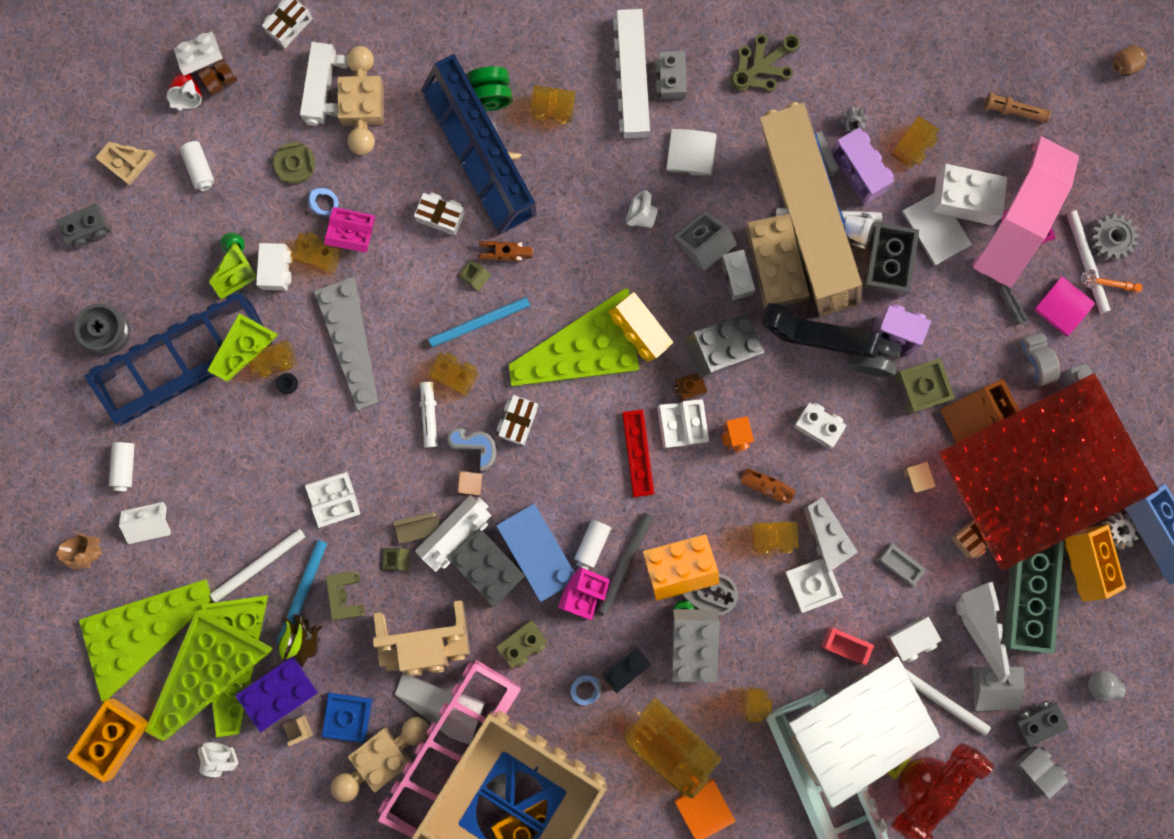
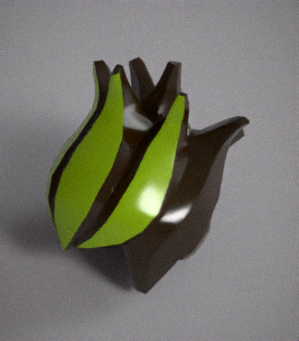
[278,614,323,667]

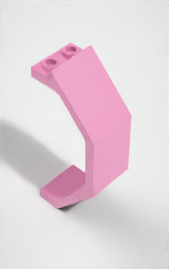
[971,136,1079,288]

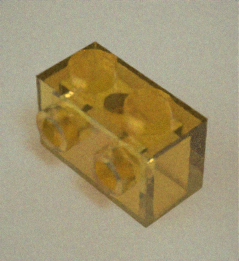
[530,85,576,124]
[891,116,940,169]
[290,232,343,274]
[249,340,298,378]
[427,352,479,397]
[751,522,799,554]
[741,687,772,722]

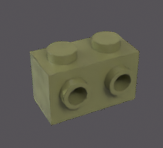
[496,620,548,669]

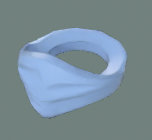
[308,188,339,217]
[570,675,601,705]

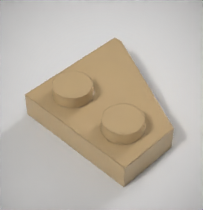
[95,142,156,186]

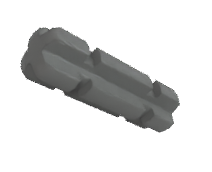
[998,285,1027,325]

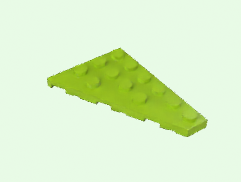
[509,288,639,387]
[79,579,213,702]
[145,610,272,741]

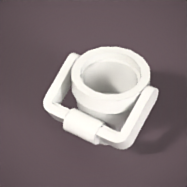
[626,190,658,228]
[845,212,876,249]
[198,742,238,777]

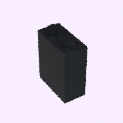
[601,645,651,694]

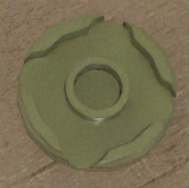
[273,142,316,184]

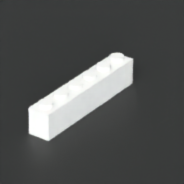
[613,9,650,139]

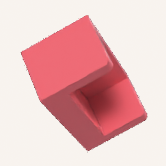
[821,627,874,666]

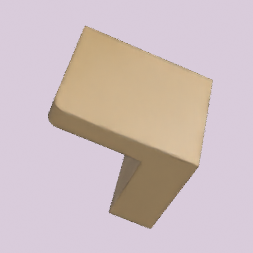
[902,462,936,493]
[283,715,313,747]

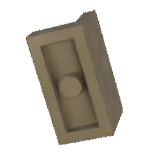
[392,512,440,544]

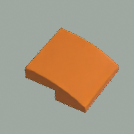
[674,779,736,839]

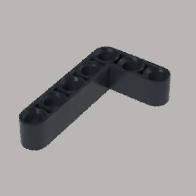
[761,303,882,358]

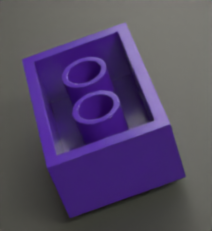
[235,657,318,733]

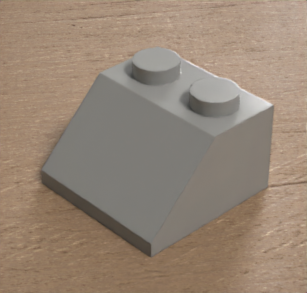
[673,211,737,271]
[972,665,1025,711]

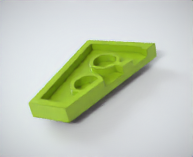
[207,313,279,382]

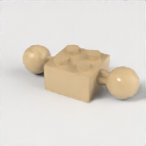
[338,46,384,155]
[330,717,429,802]

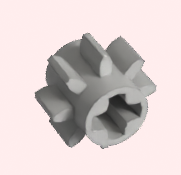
[840,106,867,132]

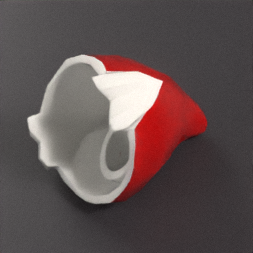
[166,72,202,110]

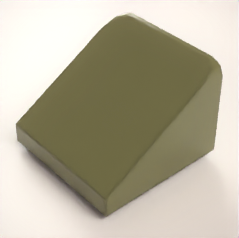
[458,260,491,291]
[382,548,410,571]

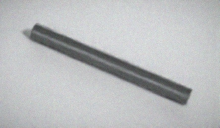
[597,512,654,615]

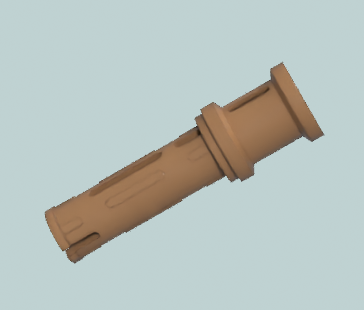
[984,91,1051,123]

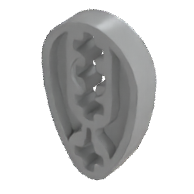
[682,574,738,615]

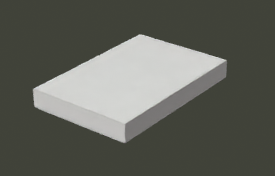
[901,194,972,266]

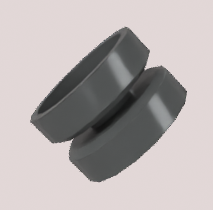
[74,303,131,355]
[848,338,902,378]

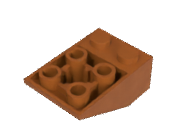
[939,379,1023,448]

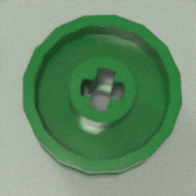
[466,66,513,112]

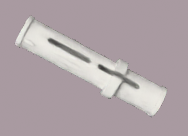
[419,382,438,448]

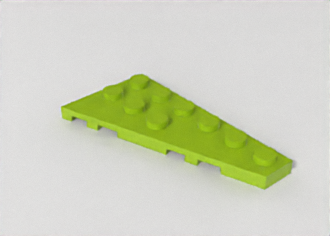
[201,595,269,737]

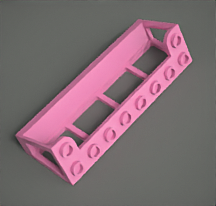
[378,659,521,838]

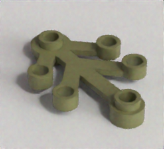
[730,34,800,93]

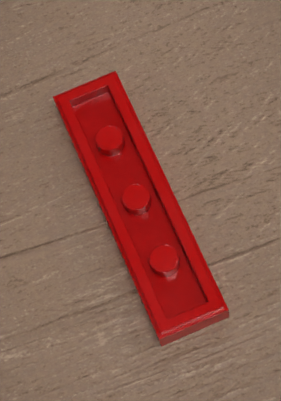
[622,409,655,498]

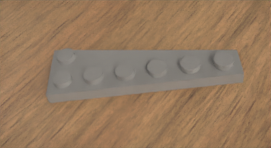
[314,277,379,411]

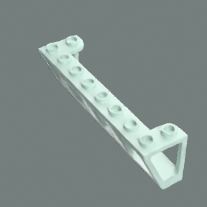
[765,689,889,839]

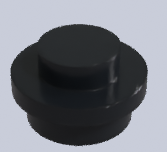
[276,373,298,395]

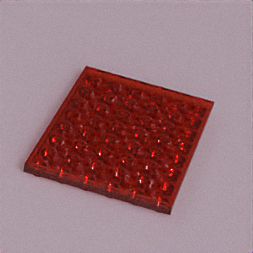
[938,373,1159,571]

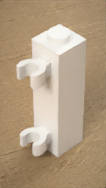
[300,42,348,126]
[415,495,492,572]

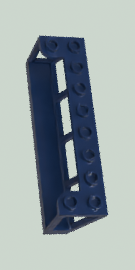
[421,54,537,235]
[84,292,274,426]

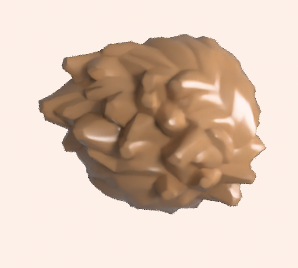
[56,534,102,570]

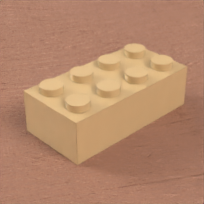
[745,214,809,310]

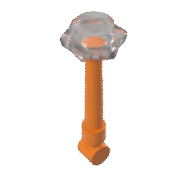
[1081,270,1142,292]

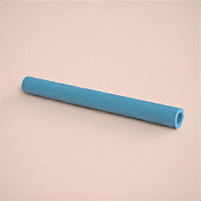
[428,297,530,348]
[277,539,328,643]

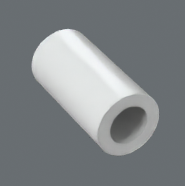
[179,141,215,191]
[109,442,134,491]
[574,519,611,570]

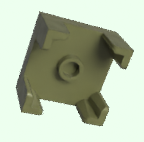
[895,358,955,415]
[326,571,365,620]

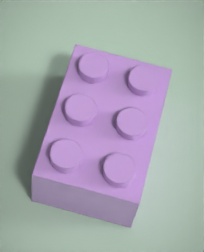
[831,127,894,205]
[871,304,931,356]

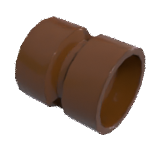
[197,57,238,96]

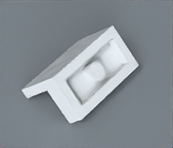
[119,502,171,544]

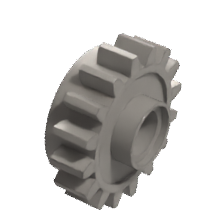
[1089,213,1140,261]

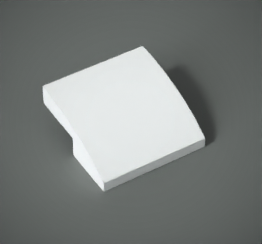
[666,129,717,175]
[657,399,709,449]
[305,471,360,528]

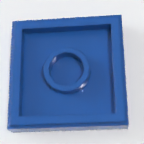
[321,692,373,743]

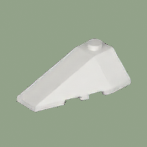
[956,582,1010,683]
[395,674,485,745]

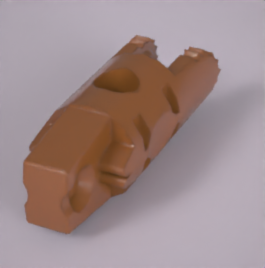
[478,241,533,262]
[740,468,795,504]

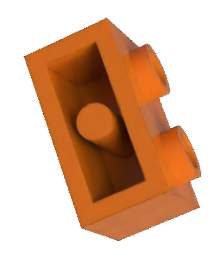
[721,416,754,453]

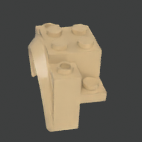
[373,600,470,677]

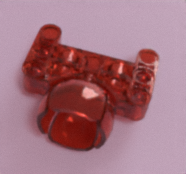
[891,743,994,839]

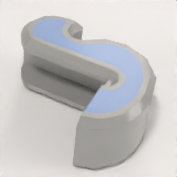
[1021,332,1060,387]
[447,428,497,472]

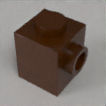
[673,373,707,402]

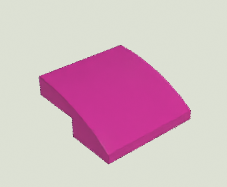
[324,207,375,253]
[1034,276,1095,337]
[558,567,610,620]

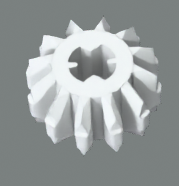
[1101,512,1139,549]

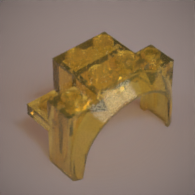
[625,697,722,799]

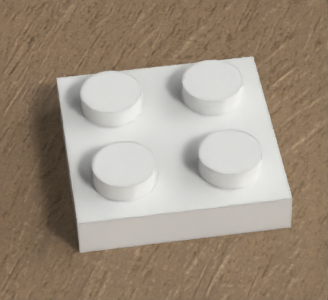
[174,31,223,75]
[785,558,843,613]

